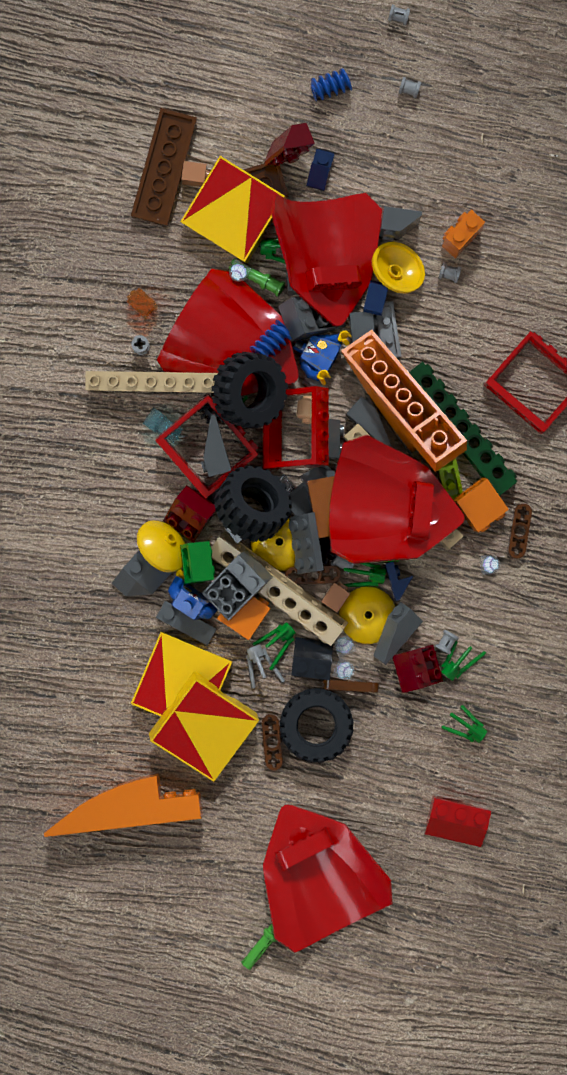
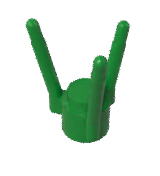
[261,238,286,264]
[343,562,386,587]
[252,622,296,670]
[441,641,486,681]
[441,705,487,743]

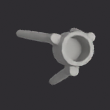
[246,645,285,689]

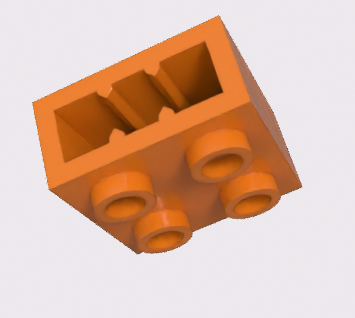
[442,209,485,259]
[453,477,509,533]
[217,597,271,640]

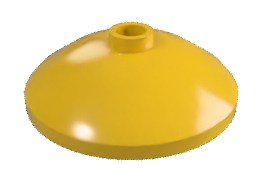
[372,242,425,294]
[251,516,295,571]
[137,520,185,573]
[339,587,395,644]

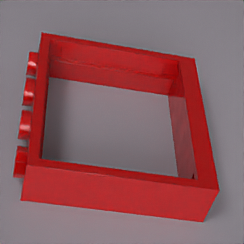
[484,331,567,434]
[263,386,329,470]
[155,394,259,499]

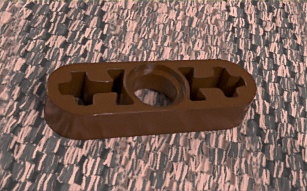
[507,503,532,559]
[285,566,341,585]
[323,679,379,693]
[262,714,283,770]

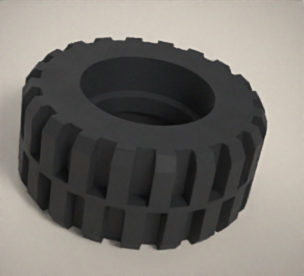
[211,352,288,428]
[215,466,292,542]
[280,688,354,763]

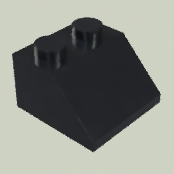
[291,637,333,680]

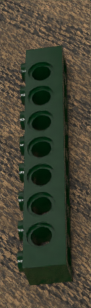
[409,361,517,496]

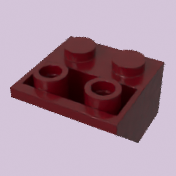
[264,123,315,166]
[163,485,216,543]
[393,644,443,693]

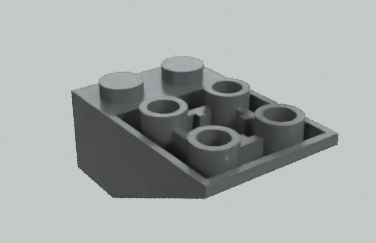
[278,296,346,342]
[202,549,273,621]

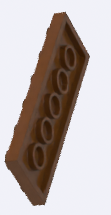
[131,108,197,227]

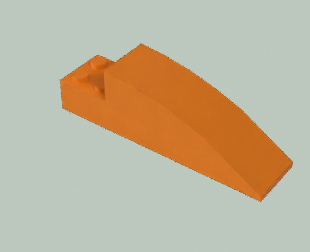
[341,330,467,472]
[44,773,203,837]

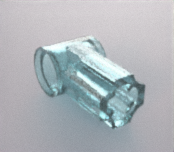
[143,408,183,443]

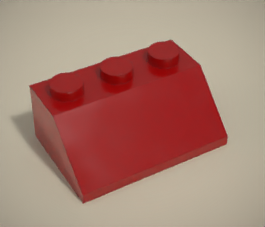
[424,796,492,847]

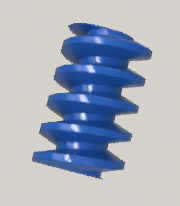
[311,68,352,102]
[250,320,292,357]

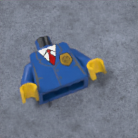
[293,330,352,385]
[168,568,218,620]

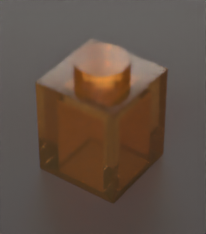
[126,288,157,320]

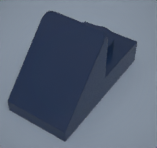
[306,149,334,191]
[363,280,388,316]
[385,562,413,601]

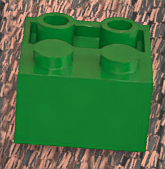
[180,541,215,584]

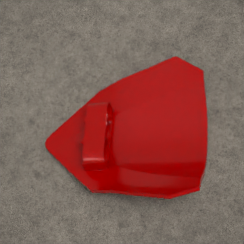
[271,193,383,327]
[157,269,299,396]
[329,435,464,564]
[263,804,393,953]

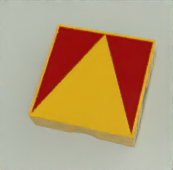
[180,156,287,264]
[131,632,233,716]
[149,672,259,782]

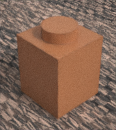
[181,161,210,187]
[320,582,350,613]

